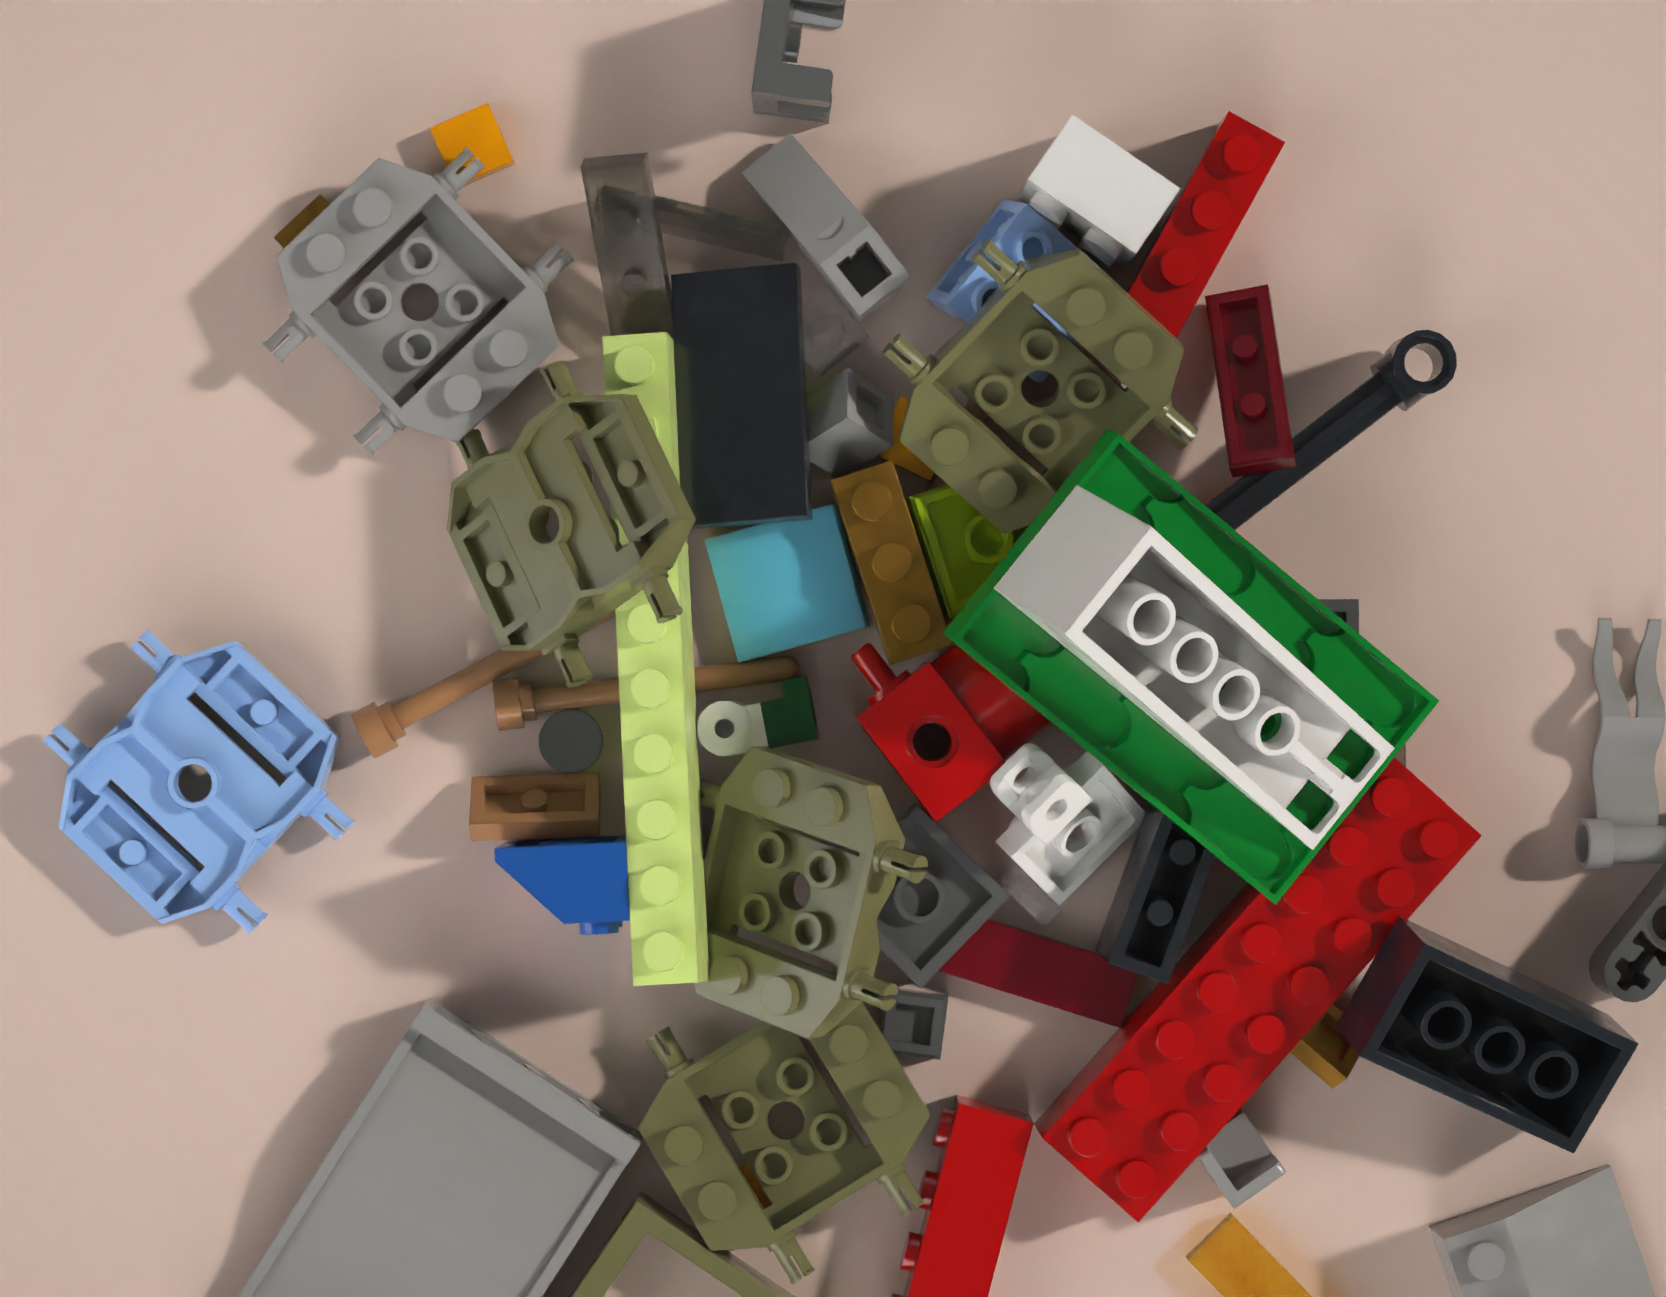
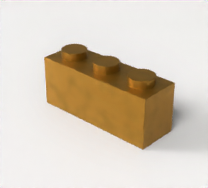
[830,460,952,665]

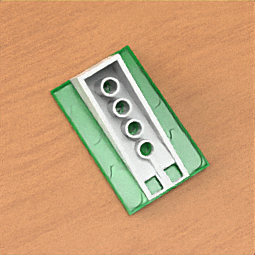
[943,428,1439,904]

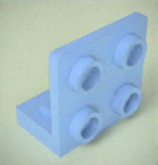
[925,199,1116,382]

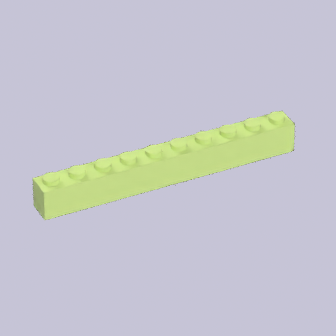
[602,332,710,986]

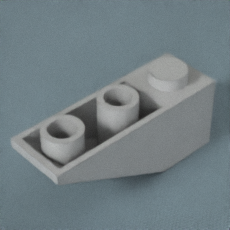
[741,133,910,324]

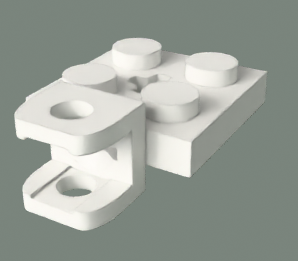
[990,743,1146,906]

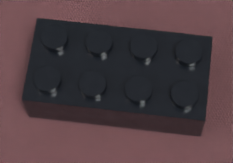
[1335,916,1639,1154]

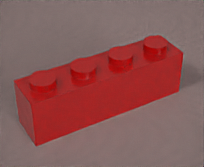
[1126,111,1285,338]
[891,1095,1034,1297]

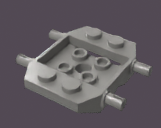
[262,147,575,456]

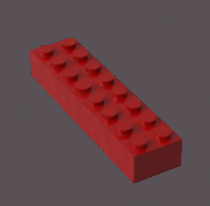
[1034,757,1482,1223]

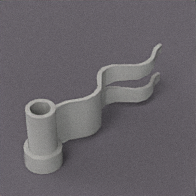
[1575,618,1666,869]

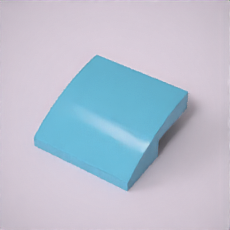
[704,504,870,663]

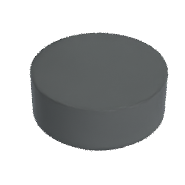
[539,709,604,773]

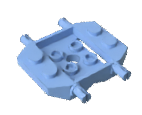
[43,629,355,934]

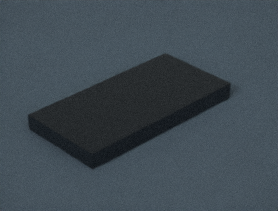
[671,263,813,529]

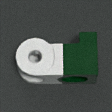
[697,675,820,756]

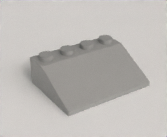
[1429,1164,1656,1297]

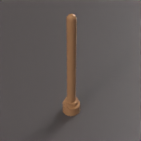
[351,610,616,759]
[493,656,799,731]

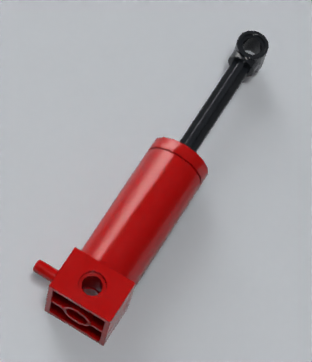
[851,330,1457,822]

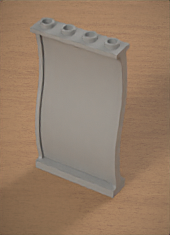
[237,998,643,1297]

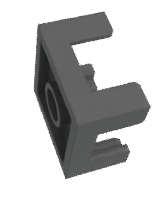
[751,0,846,124]
[877,803,1011,988]

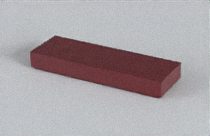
[1205,284,1296,478]
[938,919,1138,1028]

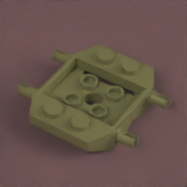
[882,239,1198,533]
[447,361,696,688]
[694,746,928,1039]
[638,1002,931,1284]

